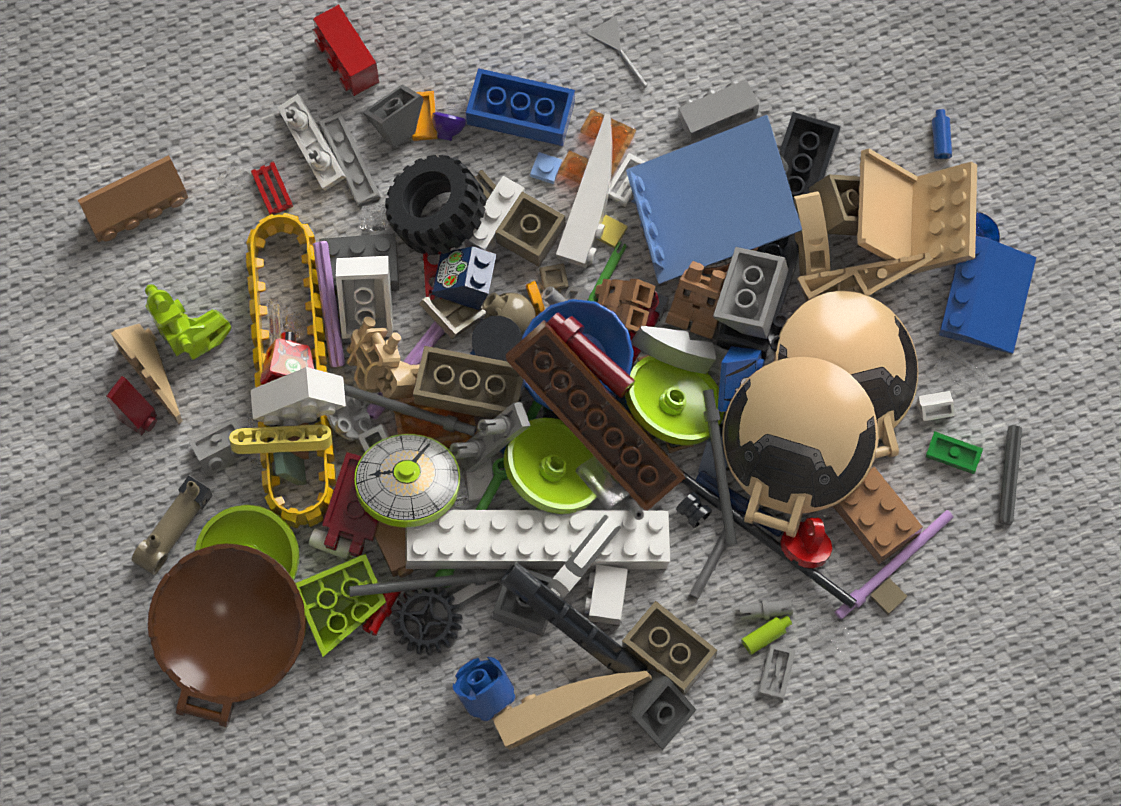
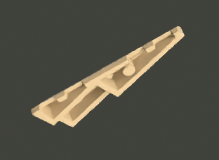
[797,252,933,302]

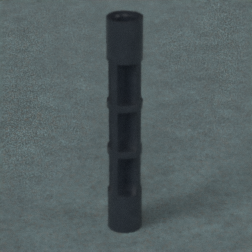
[500,562,647,674]

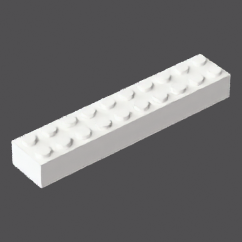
[405,510,670,569]

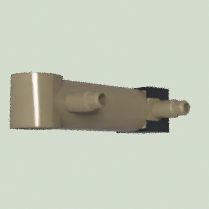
[131,475,213,575]

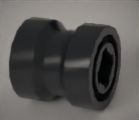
[676,492,712,528]

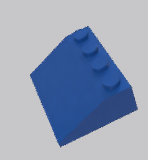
[938,236,1037,354]

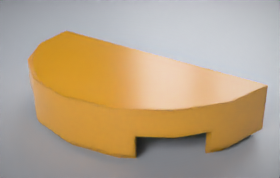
[526,281,545,316]

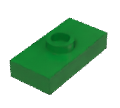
[925,431,984,474]

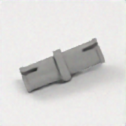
[739,598,793,621]

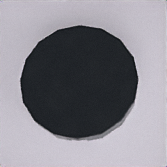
[472,316,522,362]

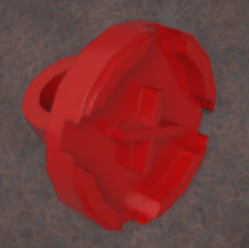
[780,517,833,568]

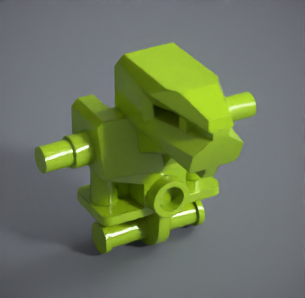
[145,284,232,360]

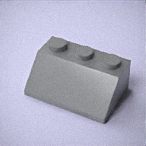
[713,247,788,339]

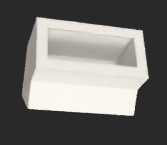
[917,391,955,421]

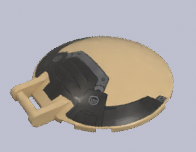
[774,291,918,459]
[723,357,879,537]

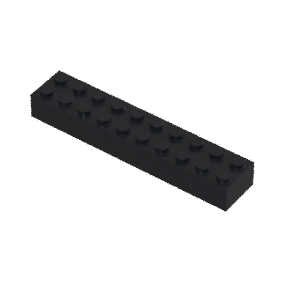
[717,112,841,360]

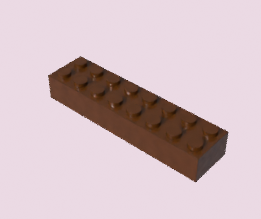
[505,320,685,511]

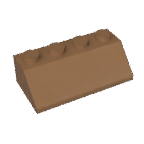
[78,155,188,242]

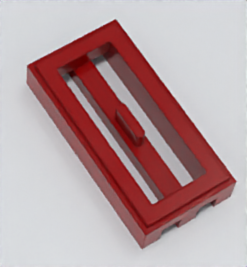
[251,161,293,215]

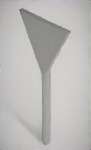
[586,16,647,88]

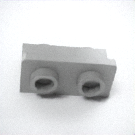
[189,418,251,476]

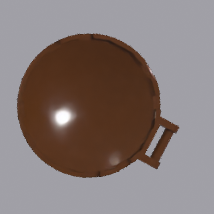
[148,544,306,728]

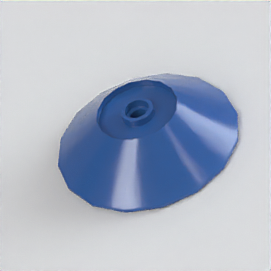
[522,299,634,411]

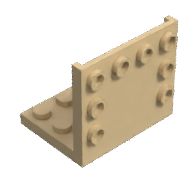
[857,148,977,275]

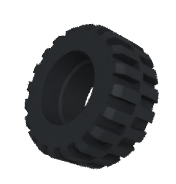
[385,155,486,255]

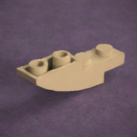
[794,192,830,289]

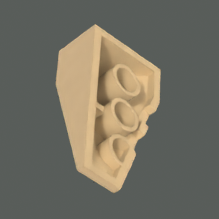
[111,324,183,424]

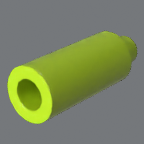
[741,615,792,655]

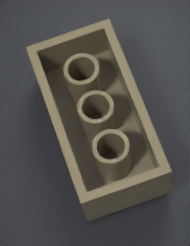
[413,346,525,419]

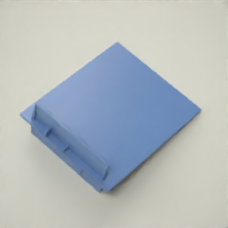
[626,115,802,284]

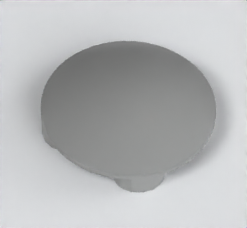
[326,395,372,440]

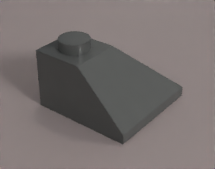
[363,84,424,147]
[632,669,696,750]

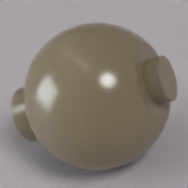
[482,292,536,336]

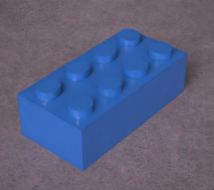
[466,68,575,146]

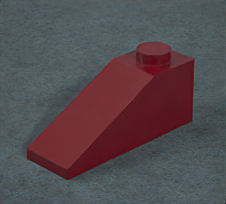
[106,376,157,436]

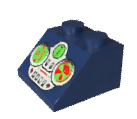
[431,246,496,310]

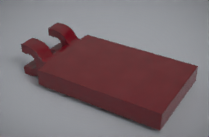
[322,452,380,557]

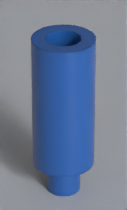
[932,109,952,159]

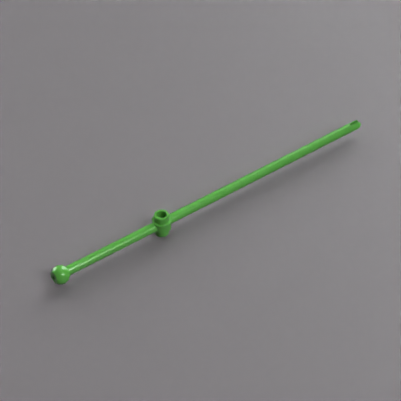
[434,242,626,589]

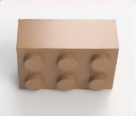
[833,467,923,564]

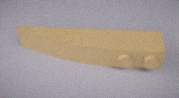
[492,671,653,750]

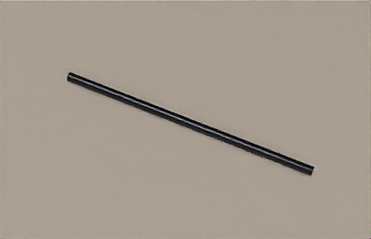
[681,469,857,609]

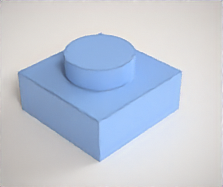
[530,152,562,184]

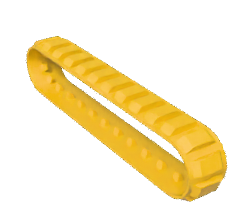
[246,213,337,529]

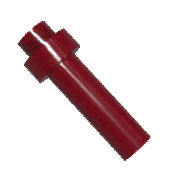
[547,313,636,398]

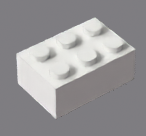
[336,256,393,339]
[251,367,346,426]

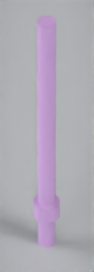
[834,510,954,620]

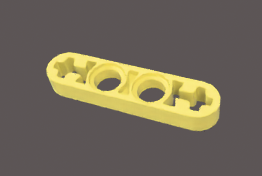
[229,425,332,454]

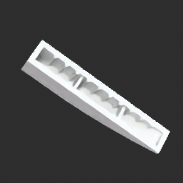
[556,113,613,268]

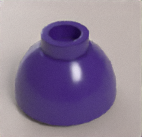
[432,112,467,141]

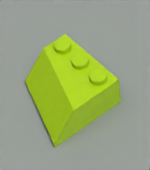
[296,554,386,657]

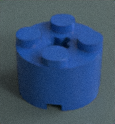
[453,657,516,721]

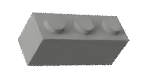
[678,79,759,142]

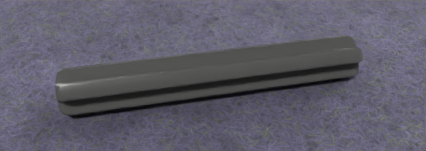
[999,425,1022,525]

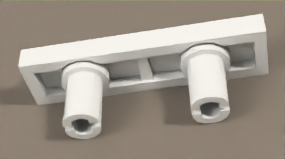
[277,94,346,191]

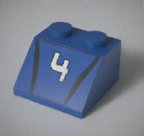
[718,346,765,412]

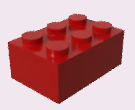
[312,4,379,96]

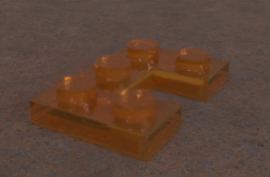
[558,109,636,184]

